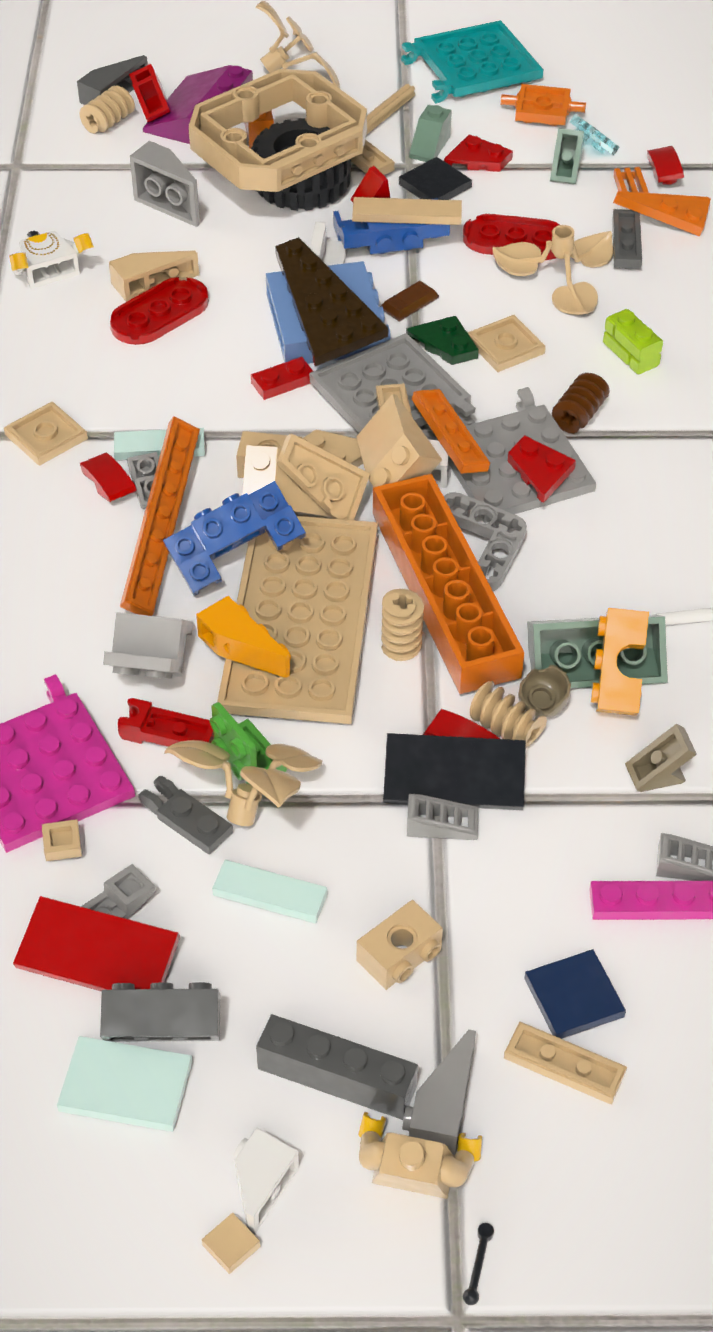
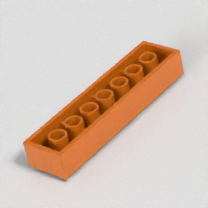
[373,474,524,694]

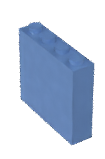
[266,261,391,364]

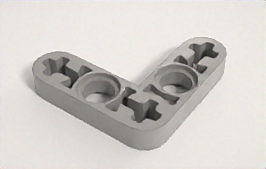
[444,492,527,591]

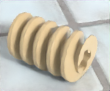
[79,86,135,134]
[381,588,424,661]
[470,681,547,748]

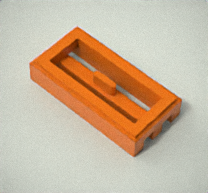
[613,167,649,193]

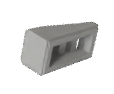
[407,794,478,840]
[656,833,713,881]

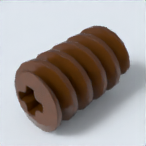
[552,372,610,434]

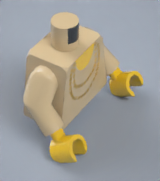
[358,1112,482,1199]

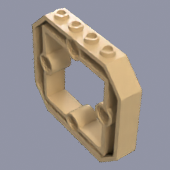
[189,69,367,192]

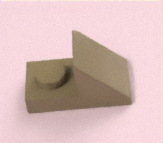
[625,724,697,792]

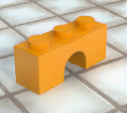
[591,608,649,716]

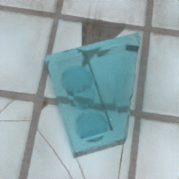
[570,114,620,156]

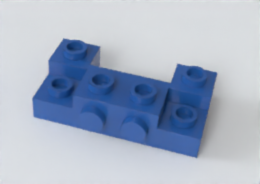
[333,199,450,254]
[163,481,306,596]

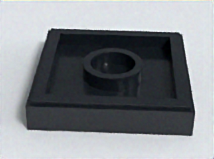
[399,157,472,200]

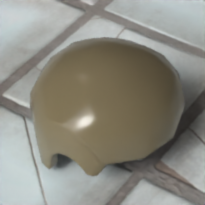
[518,665,571,718]

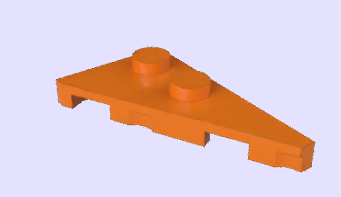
[613,191,711,236]

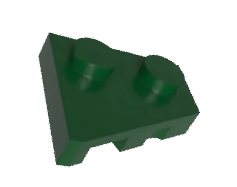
[406,316,479,365]

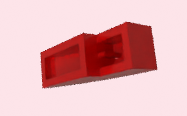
[129,64,171,122]

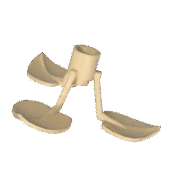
[255,1,340,89]
[493,225,613,315]
[164,740,323,826]

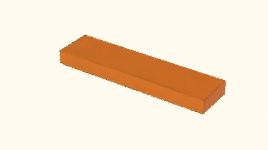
[411,389,490,474]

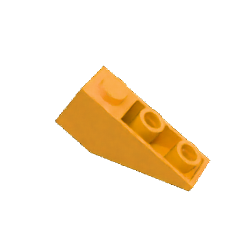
[196,596,291,678]

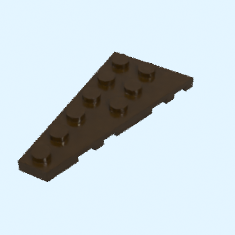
[275,237,389,367]

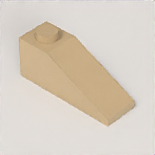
[109,250,199,302]

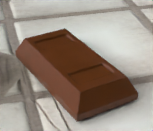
[380,280,439,321]

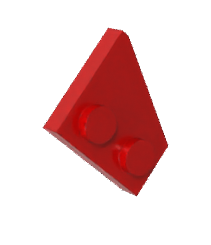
[507,435,576,503]

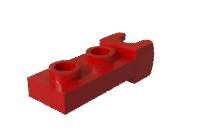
[118,698,214,747]

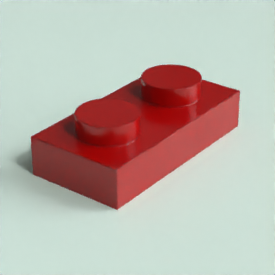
[251,357,313,400]

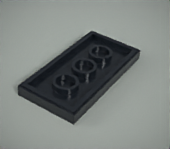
[383,733,526,811]

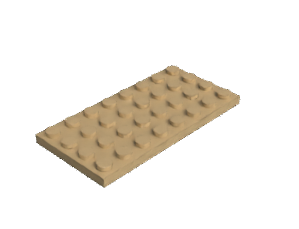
[217,516,378,724]

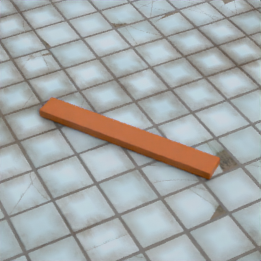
[120,416,200,616]

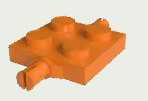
[500,84,586,126]

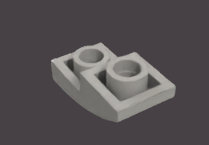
[127,452,159,508]

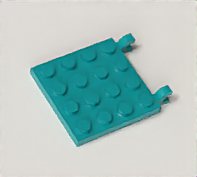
[401,20,544,103]

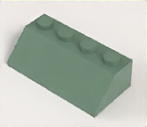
[527,614,668,688]

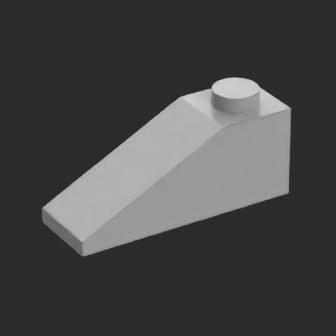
[402,1029,476,1155]

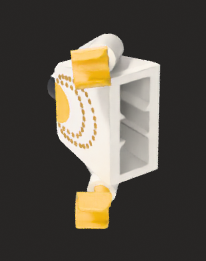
[9,230,94,289]

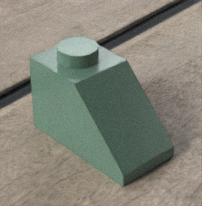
[409,105,452,162]
[550,128,585,184]

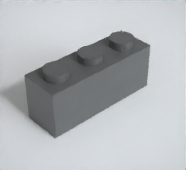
[100,982,220,1042]

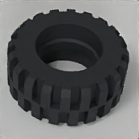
[251,118,351,211]

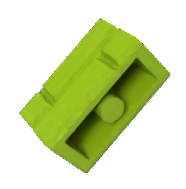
[603,309,663,374]

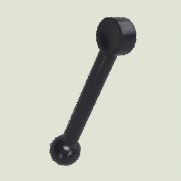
[463,1223,494,1305]

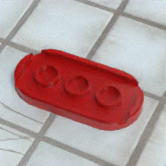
[463,214,560,260]
[110,277,209,345]

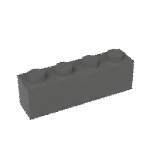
[256,1014,418,1120]

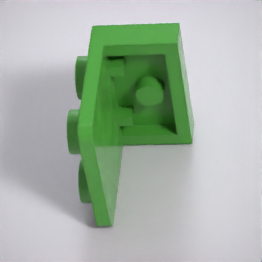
[210,702,287,785]

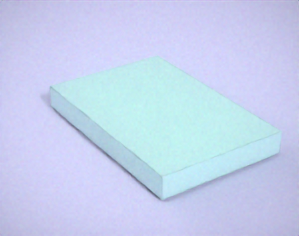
[57,1036,192,1132]

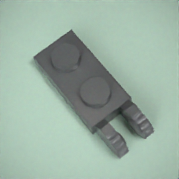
[138,775,233,855]

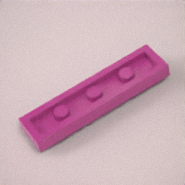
[589,881,713,920]

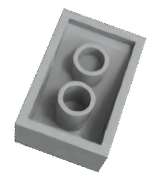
[130,140,200,227]

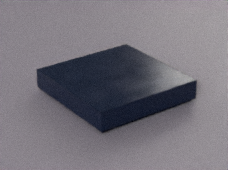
[524,949,626,1039]

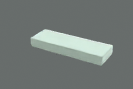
[114,428,205,460]
[212,860,328,923]

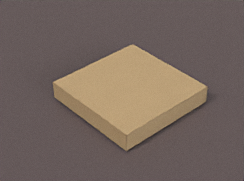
[467,315,546,373]
[4,401,88,466]

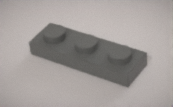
[612,209,642,269]

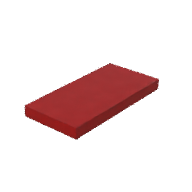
[13,896,180,992]

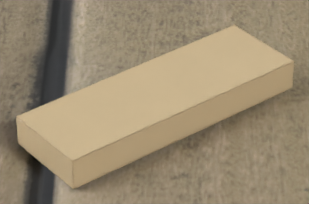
[504,1021,627,1105]

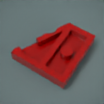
[444,134,513,172]

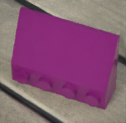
[143,65,253,144]

